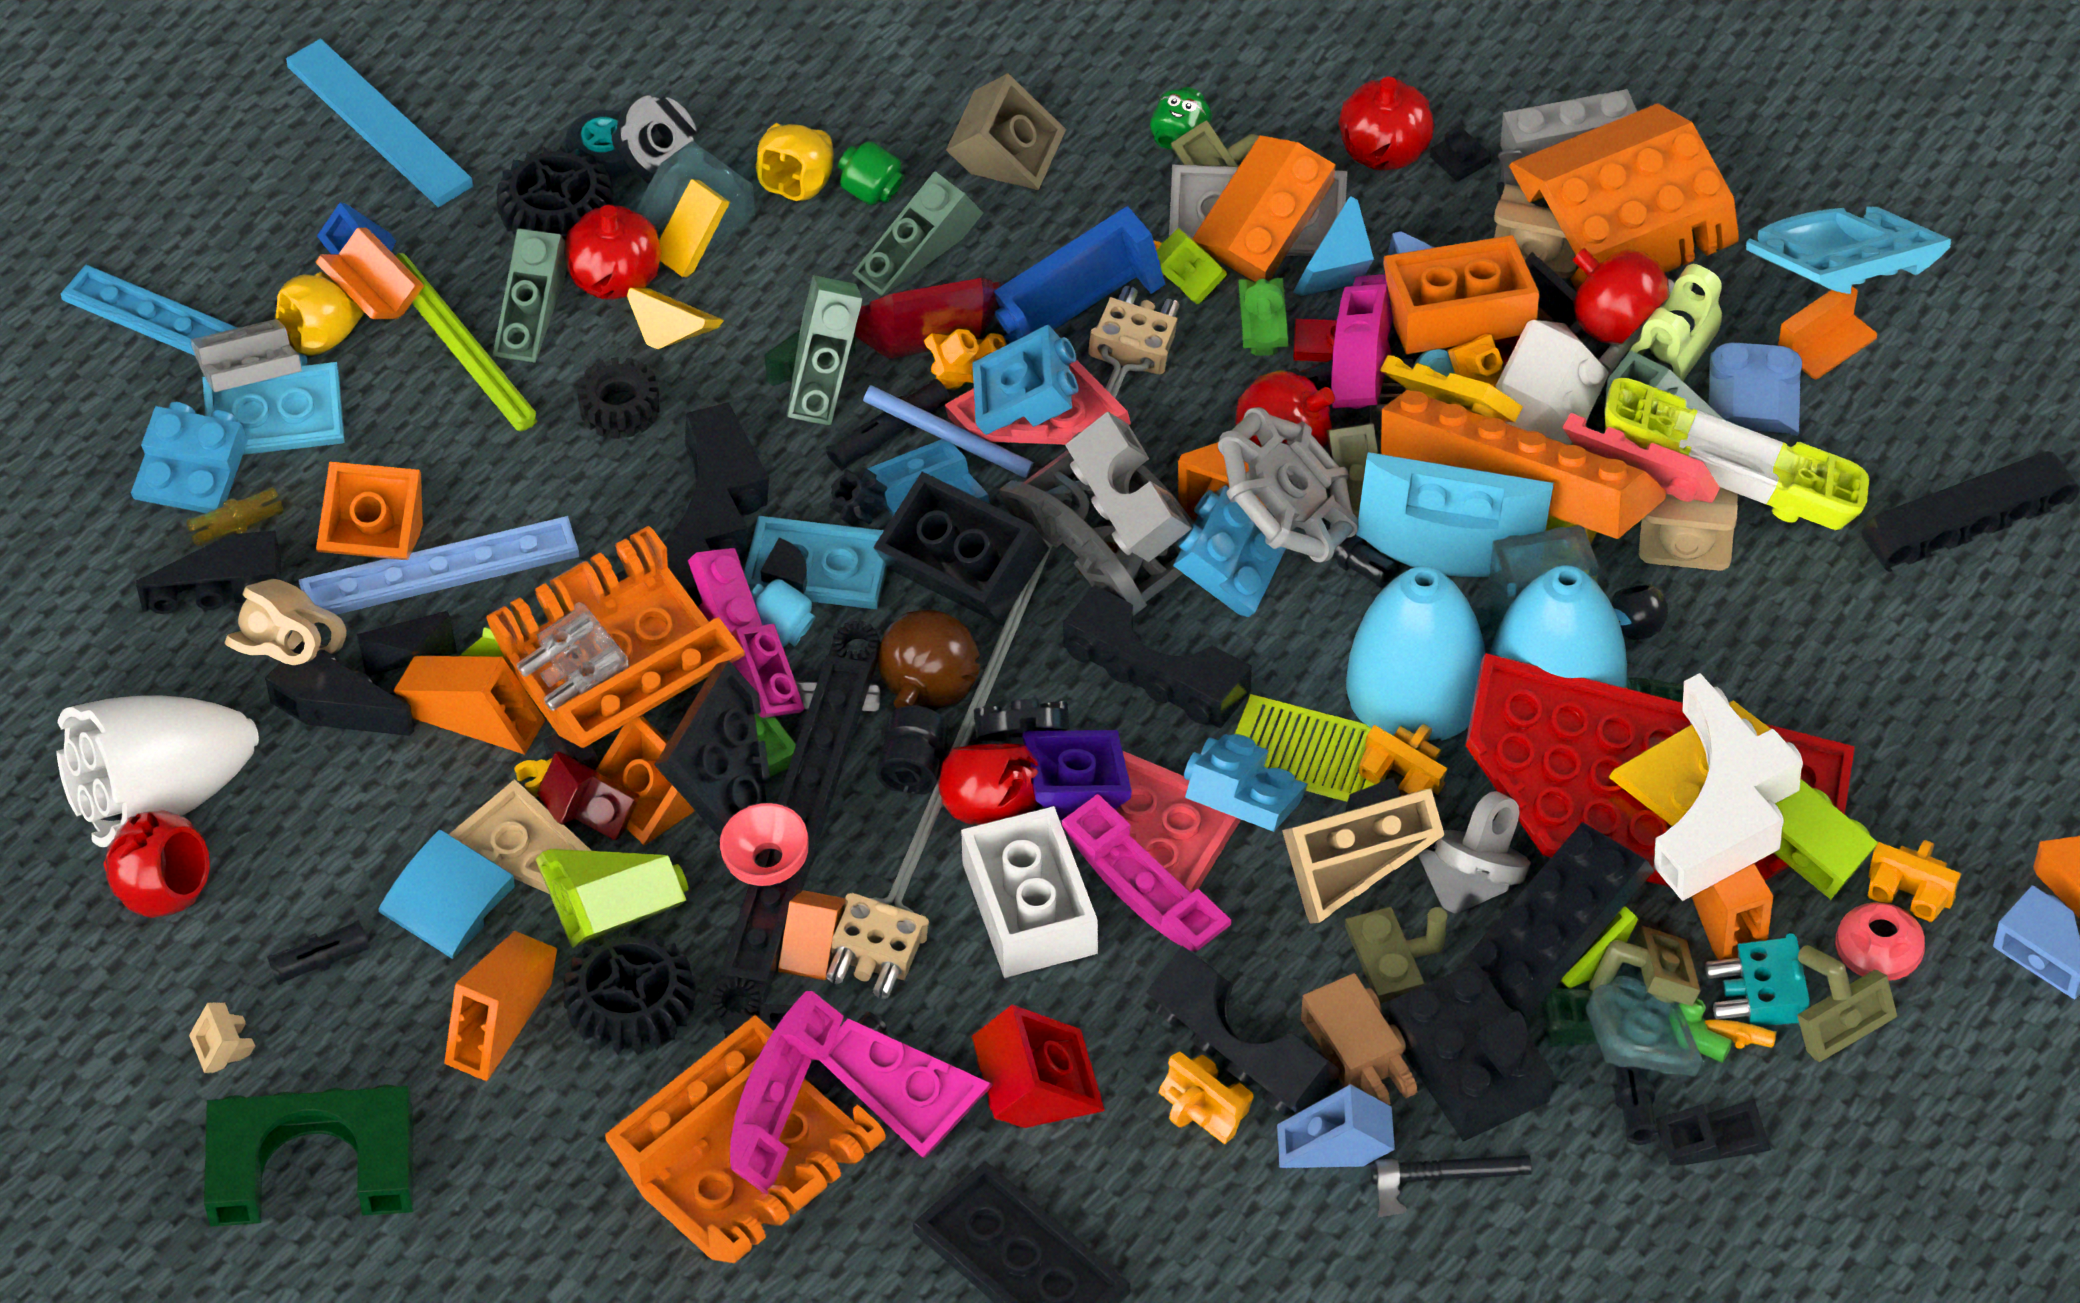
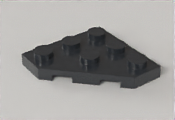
[654,660,770,861]

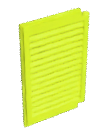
[1235,694,1387,802]

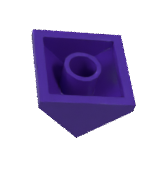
[1022,730,1132,822]

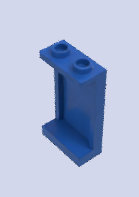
[994,206,1166,345]

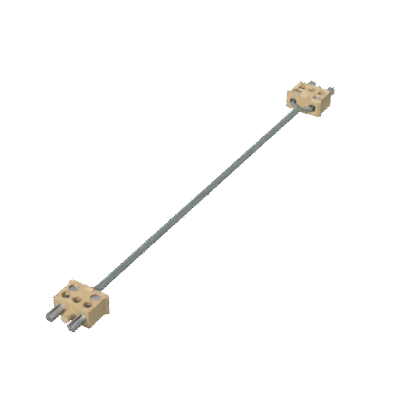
[827,286,1179,999]

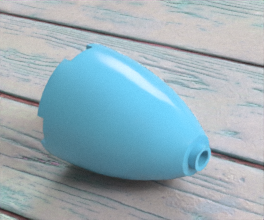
[1489,565,1627,688]
[1346,566,1486,741]

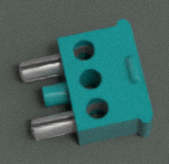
[1705,933,1810,1026]

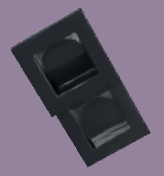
[1655,1099,1771,1165]

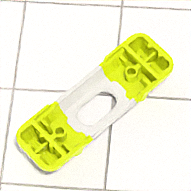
[1605,378,1869,530]

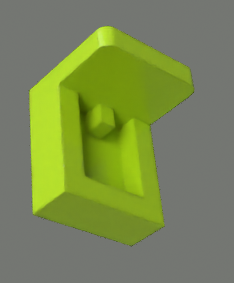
[1156,227,1227,304]

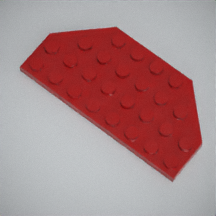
[1465,653,1855,887]

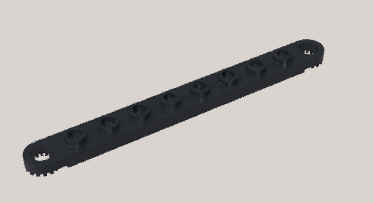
[711,621,880,1026]

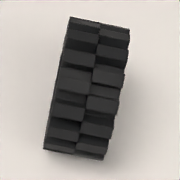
[577,357,660,439]

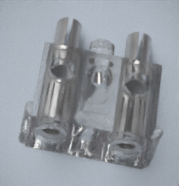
[517,602,630,711]

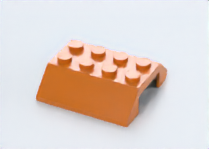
[1509,103,1739,290]
[486,526,745,748]
[605,1015,886,1263]

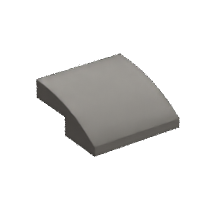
[191,319,302,392]

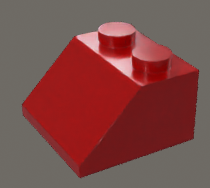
[972,1004,1105,1128]

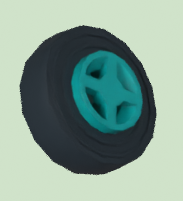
[565,110,631,178]

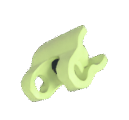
[1629,264,1722,381]

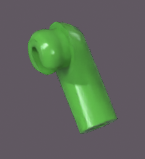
[1673,998,1733,1063]

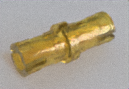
[187,487,283,546]

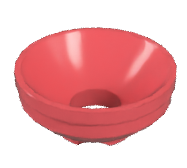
[720,803,809,886]
[1835,902,1925,981]

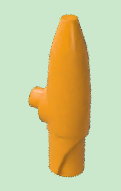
[1705,1019,1777,1049]

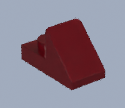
[537,751,640,840]

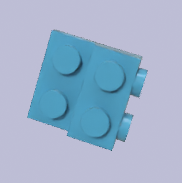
[972,324,1079,435]
[131,402,248,516]
[1173,485,1286,617]
[1184,734,1307,832]

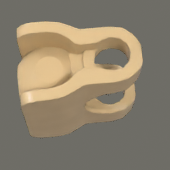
[1494,184,1577,278]
[1639,487,1738,570]
[225,579,346,665]

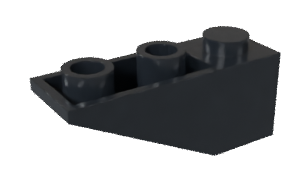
[136,530,281,614]
[265,641,414,736]

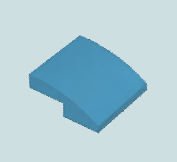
[867,439,990,517]
[378,829,515,959]

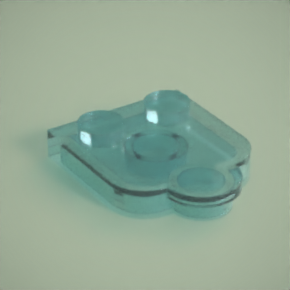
[1586,976,1703,1076]

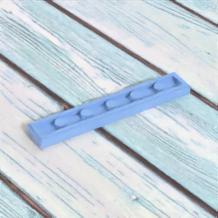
[298,516,579,615]

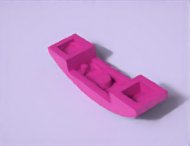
[1062,794,1231,953]
[730,991,844,1193]

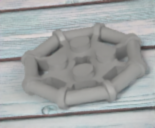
[1218,407,1358,562]

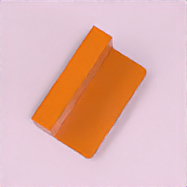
[316,228,425,319]
[1778,286,1877,379]

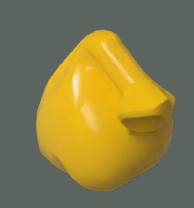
[756,123,834,202]
[276,271,364,356]

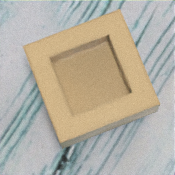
[189,1003,255,1073]

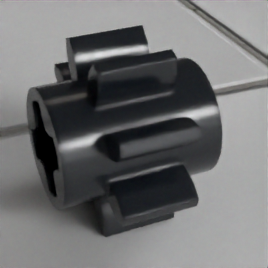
[829,467,887,527]

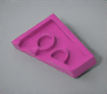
[819,1019,993,1158]

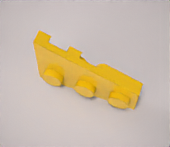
[1380,355,1523,423]
[1609,700,1771,827]

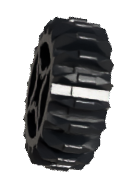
[496,145,614,242]
[563,929,696,1056]

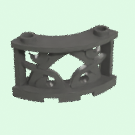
[999,432,1196,616]

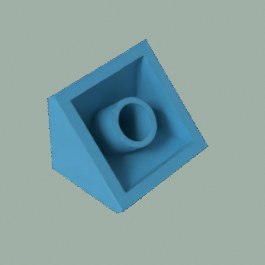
[1293,196,1374,296]

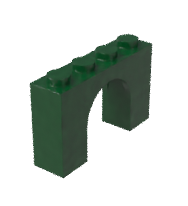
[204,1085,413,1227]

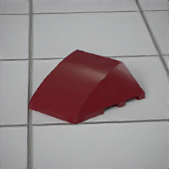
[854,278,1004,359]

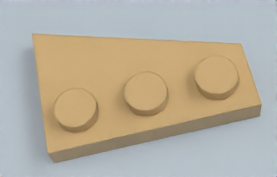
[448,779,592,894]

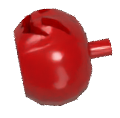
[1338,77,1435,170]
[564,205,662,299]
[1572,247,1670,345]
[1235,370,1335,448]
[938,744,1039,825]
[104,810,210,918]

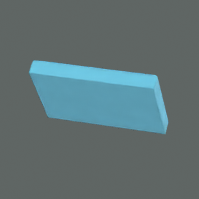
[202,362,345,455]
[744,516,887,609]

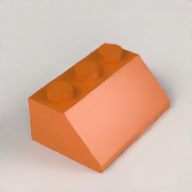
[1192,135,1335,282]
[1383,235,1539,354]

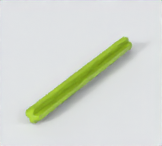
[395,253,537,432]

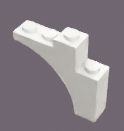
[1654,673,1803,901]

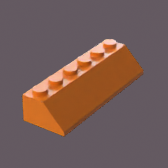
[1381,390,1666,539]

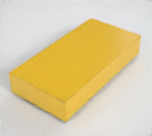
[659,179,730,277]

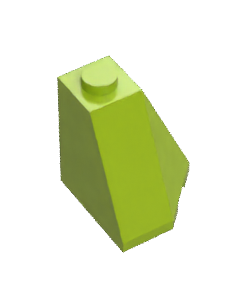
[536,849,688,948]

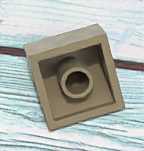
[946,73,1066,190]

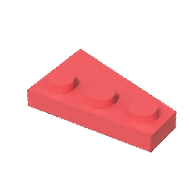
[1562,413,1720,503]

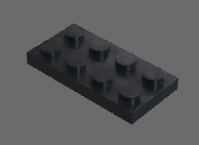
[1457,822,1655,1019]
[913,1161,1130,1303]

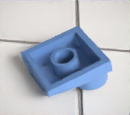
[1708,343,1802,436]

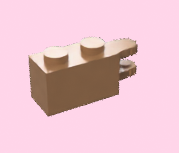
[1301,973,1418,1105]

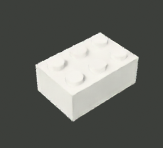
[961,806,1098,978]

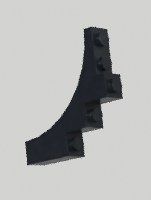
[615,402,769,607]

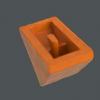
[778,890,845,980]

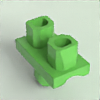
[1238,278,1288,356]

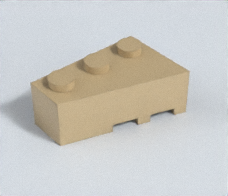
[1282,788,1444,924]

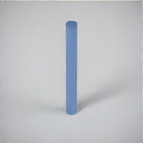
[863,385,1034,478]

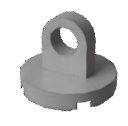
[1434,791,1531,885]

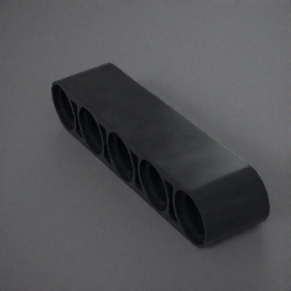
[1861,451,2080,572]

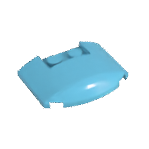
[1746,207,1951,294]
[1356,452,1554,578]

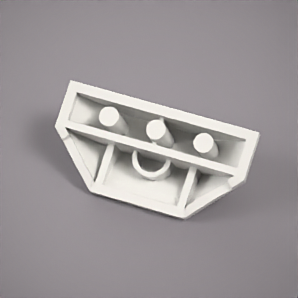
[1496,320,1609,445]

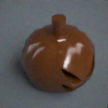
[877,610,981,708]

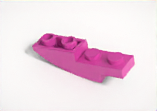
[1331,274,1393,409]
[688,548,805,718]

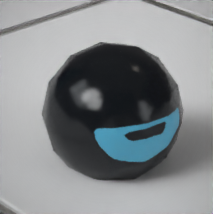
[1610,584,1668,640]

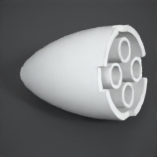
[56,695,259,847]

